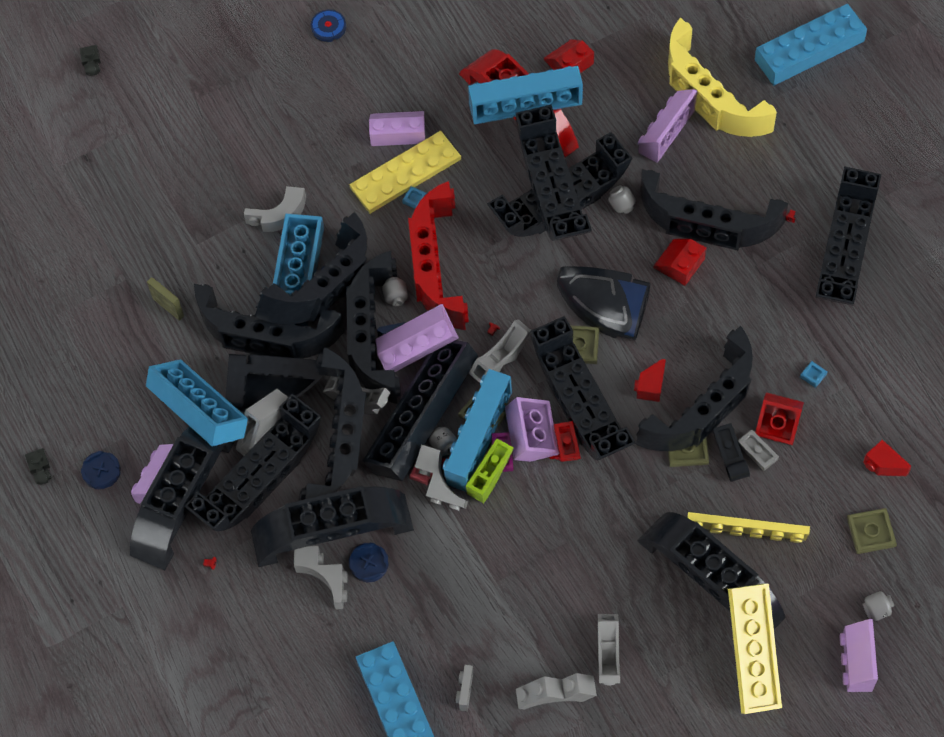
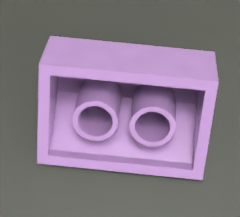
[369,111,425,146]
[505,397,559,462]
[131,444,173,504]
[840,619,878,692]

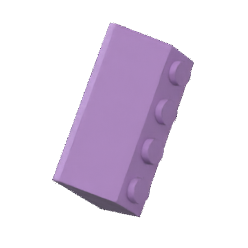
[638,89,697,163]
[376,304,459,372]

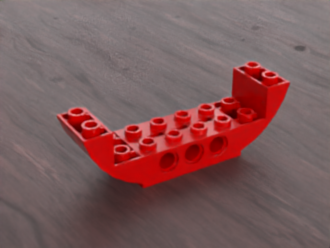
[459,49,579,157]
[408,181,469,330]

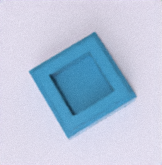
[402,186,427,209]
[800,361,828,388]

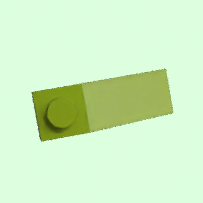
[466,439,514,504]

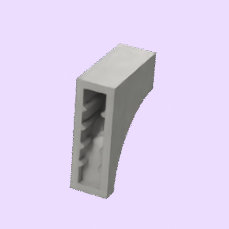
[236,389,288,456]

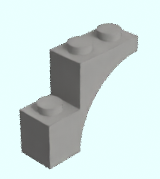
[469,320,531,383]
[415,445,468,511]
[294,546,347,609]
[598,614,620,686]
[516,673,597,710]

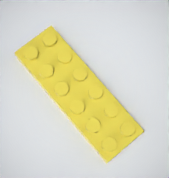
[349,131,461,214]
[687,512,810,543]
[728,584,782,714]

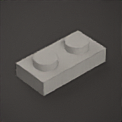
[738,430,779,471]
[456,665,473,711]

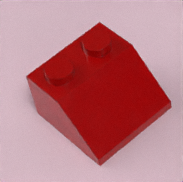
[544,39,594,73]
[653,239,707,286]
[755,392,804,445]

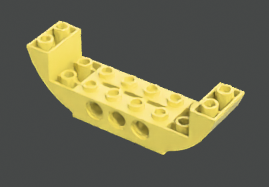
[668,18,777,137]

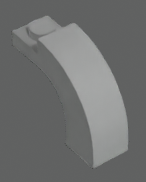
[244,186,306,232]
[323,376,390,414]

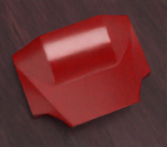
[549,421,580,462]

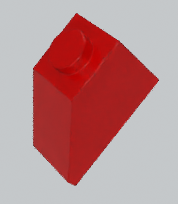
[634,359,666,402]
[864,440,911,476]

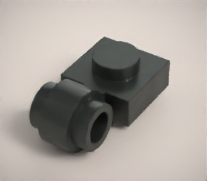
[79,45,101,76]
[25,448,52,485]

